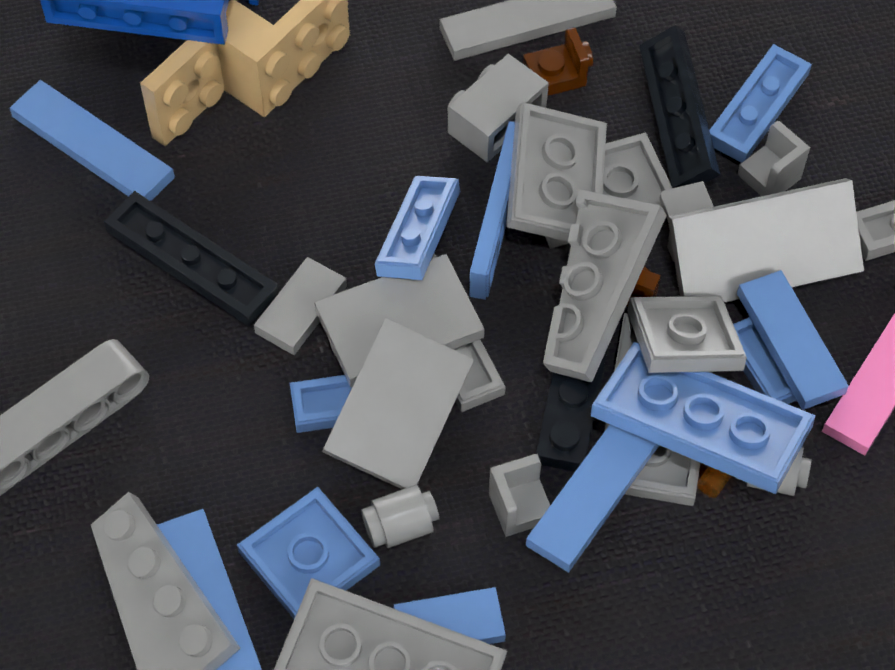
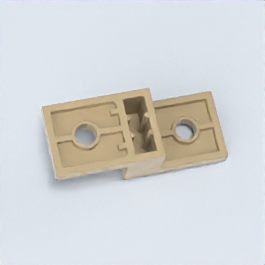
[140,0,350,146]

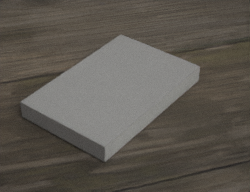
[506,102,607,242]
[545,132,672,249]
[314,254,485,387]
[322,317,474,489]

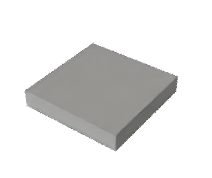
[627,296,747,373]

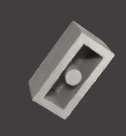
[447,54,549,163]

